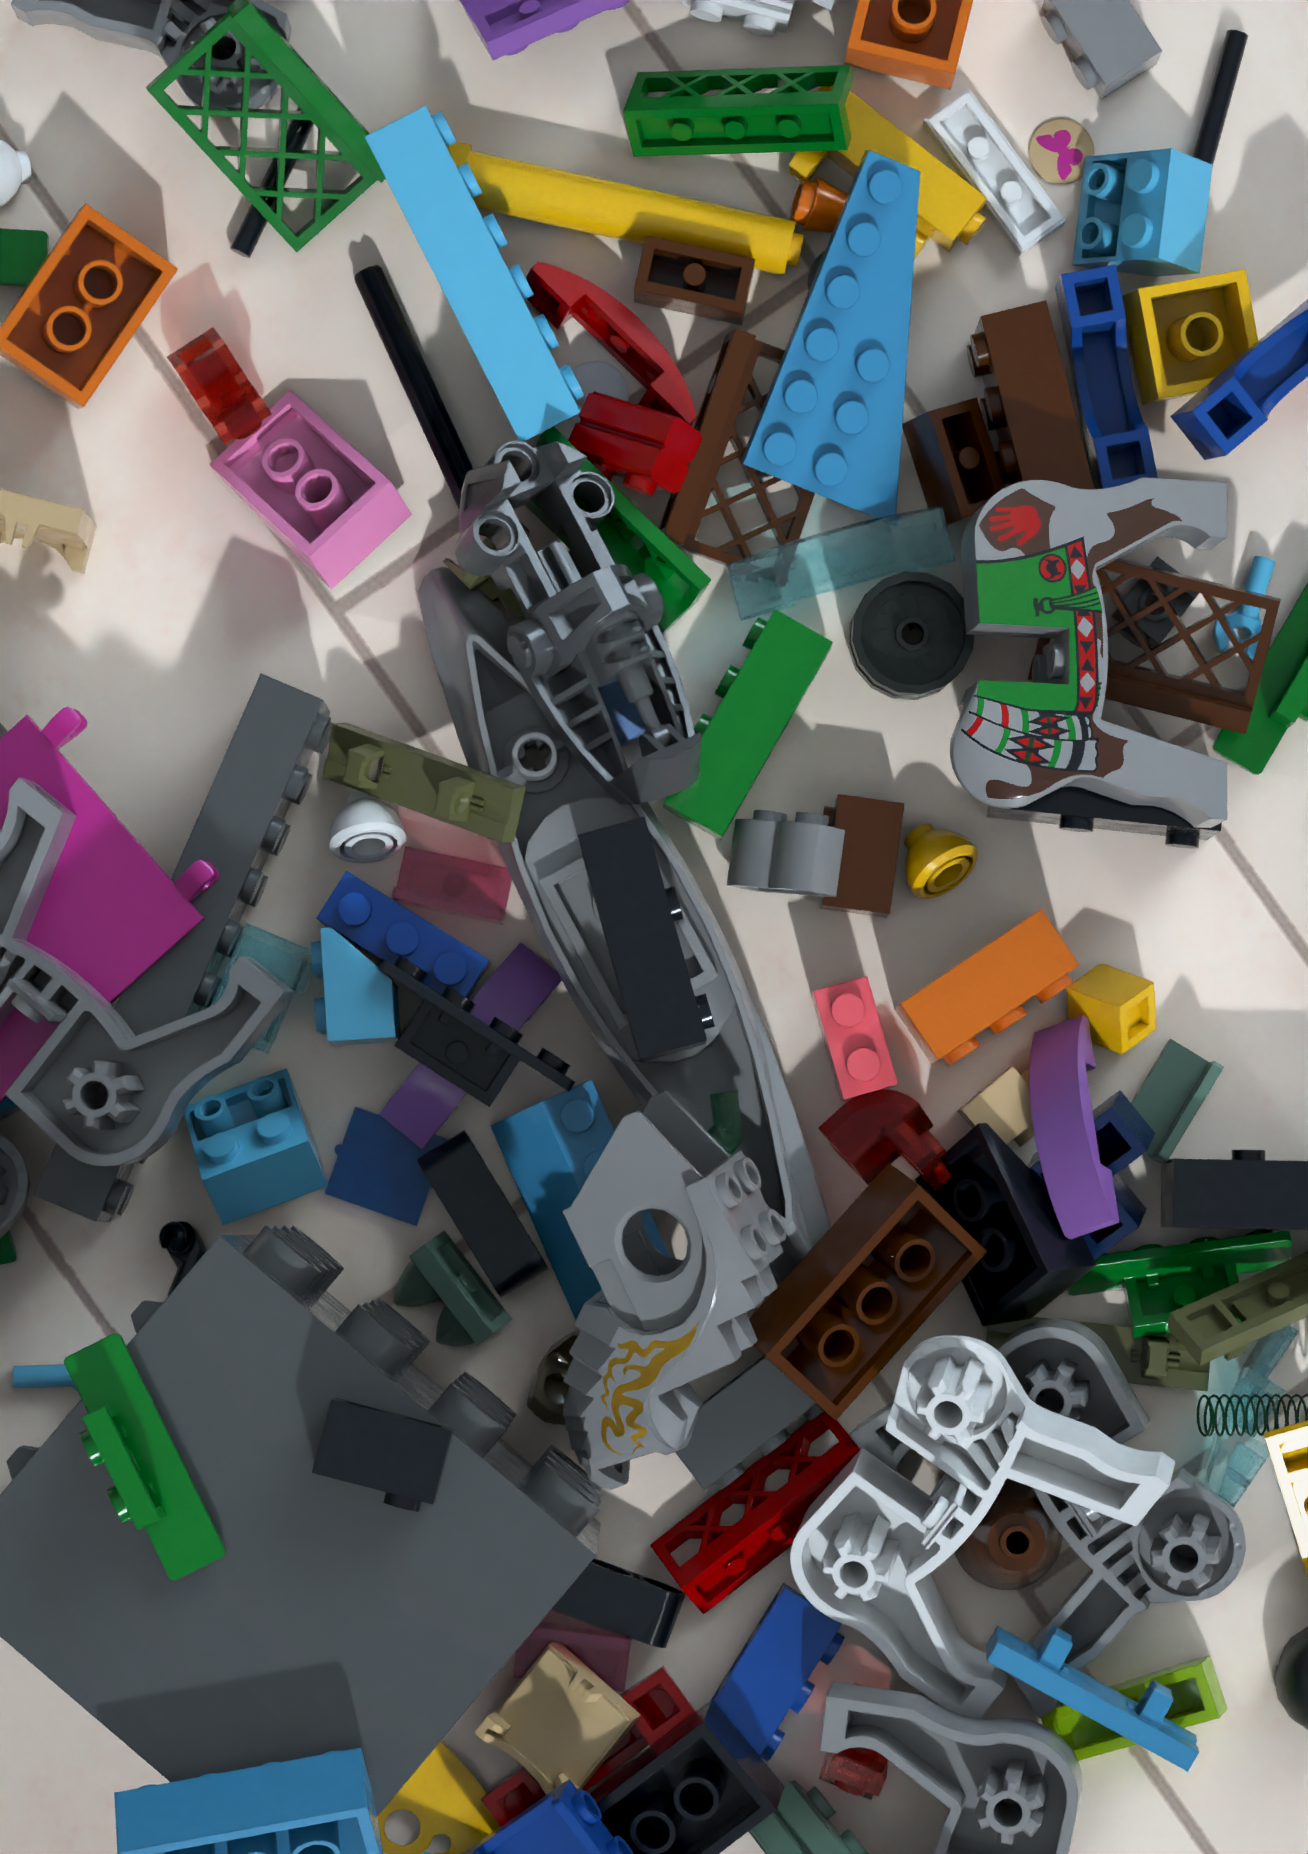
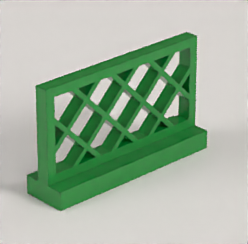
[146,0,386,253]

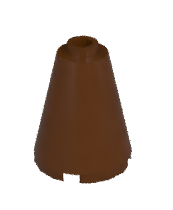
[954,1478,1063,1590]

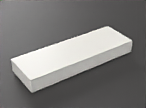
[923,88,1066,256]

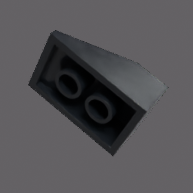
[915,1123,1096,1326]

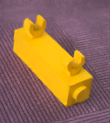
[788,86,987,260]

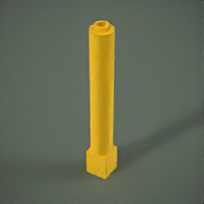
[447,142,805,276]

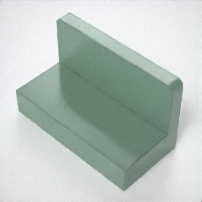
[1131,1039,1224,1164]

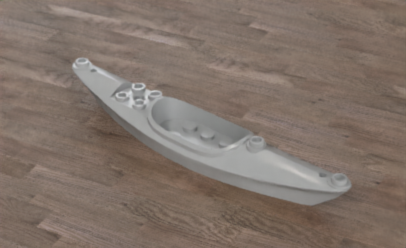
[418,567,831,1282]

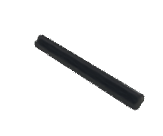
[354,265,473,510]

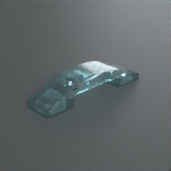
[726,506,956,621]

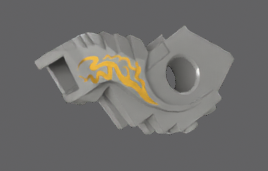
[562,1090,786,1490]

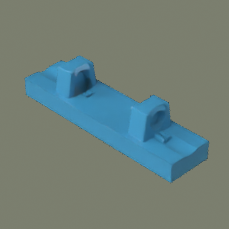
[986,1625,1199,1772]

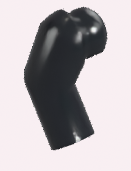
[159,1221,207,1296]

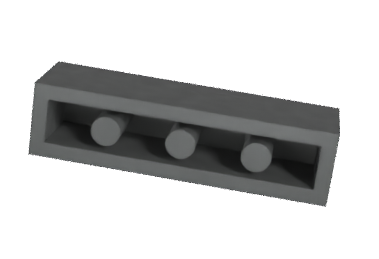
[675,1356,824,1491]

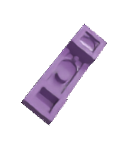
[379,942,562,1150]
[1029,1015,1120,1239]

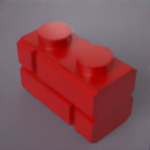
[568,391,702,497]

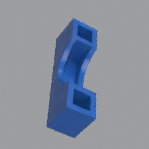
[1055,264,1158,489]
[1170,299,1308,460]

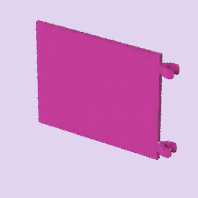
[0,707,220,1103]

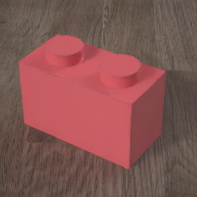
[811,976,898,1101]

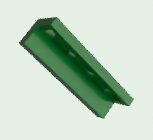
[623,65,853,157]
[525,426,711,635]

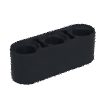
[417,1130,549,1298]
[551,1558,686,1648]

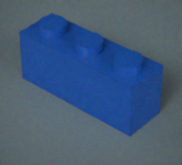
[316,871,491,999]
[710,1583,845,1762]

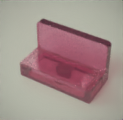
[392,846,513,925]
[513,1622,632,1692]

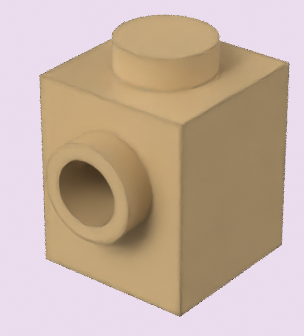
[958,1066,1035,1147]

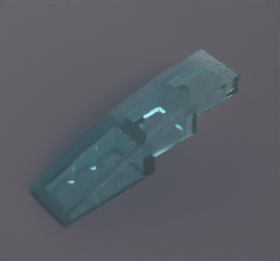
[1201,1325,1299,1508]

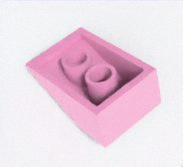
[209,390,412,590]

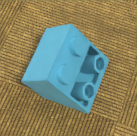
[1072,148,1212,277]
[311,927,401,1046]
[184,1068,328,1225]

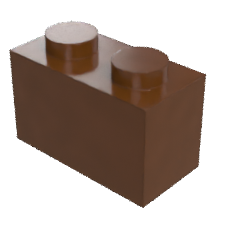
[634,235,755,326]
[902,397,1005,530]
[821,794,905,918]

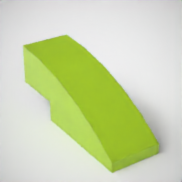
[1041,1655,1228,1761]

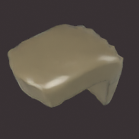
[527,1332,580,1425]

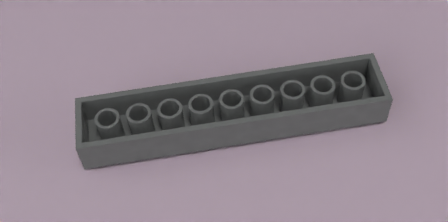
[34,673,334,1222]

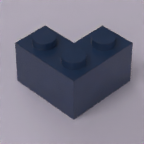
[1027,1090,1155,1259]

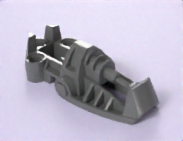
[455,440,702,805]

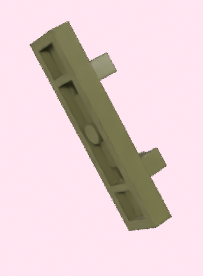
[322,723,526,843]
[1167,1251,1308,1365]
[986,1317,1210,1391]

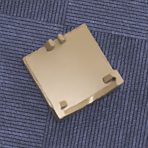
[0,489,97,574]
[474,1640,641,1795]

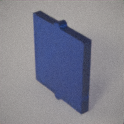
[325,1107,448,1226]

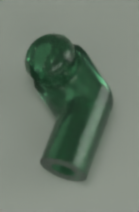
[707,1091,743,1155]

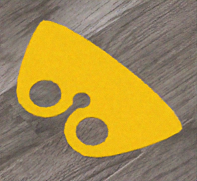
[377,1741,500,1854]

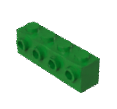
[663,609,833,840]

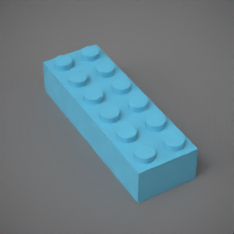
[365,105,585,442]

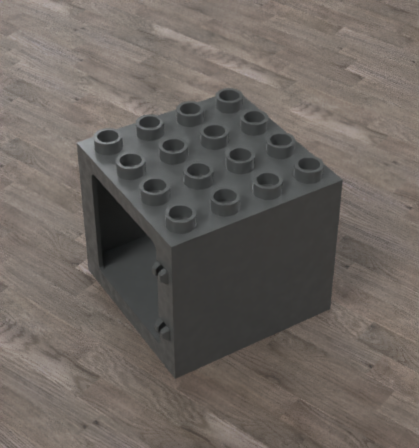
[0,1225,603,1816]

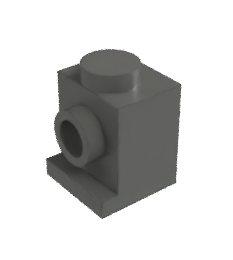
[1112,556,1199,648]

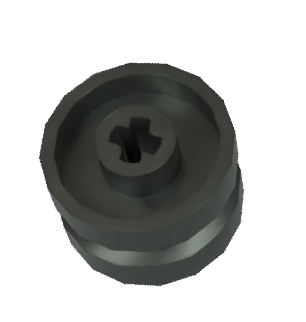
[848,571,974,700]

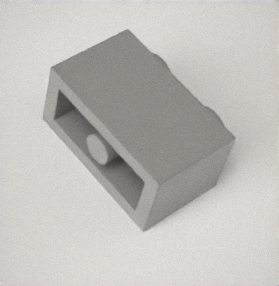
[1041,0,1162,99]

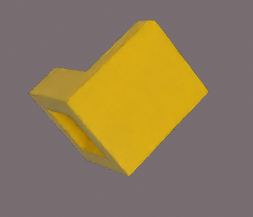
[1066,964,1157,1054]

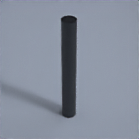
[1193,30,1248,167]
[230,107,314,258]

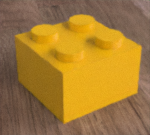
[1122,269,1259,405]

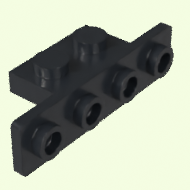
[378,955,575,1107]

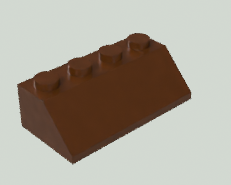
[749,1163,987,1421]

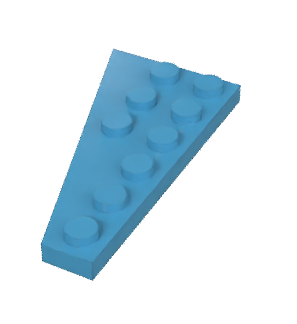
[740,150,920,525]

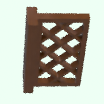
[659,328,815,586]
[1028,559,1281,734]

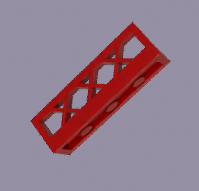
[650,1411,860,1615]

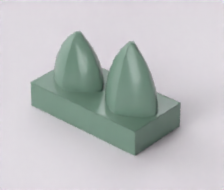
[394,1230,512,1346]

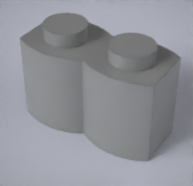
[727,810,845,897]

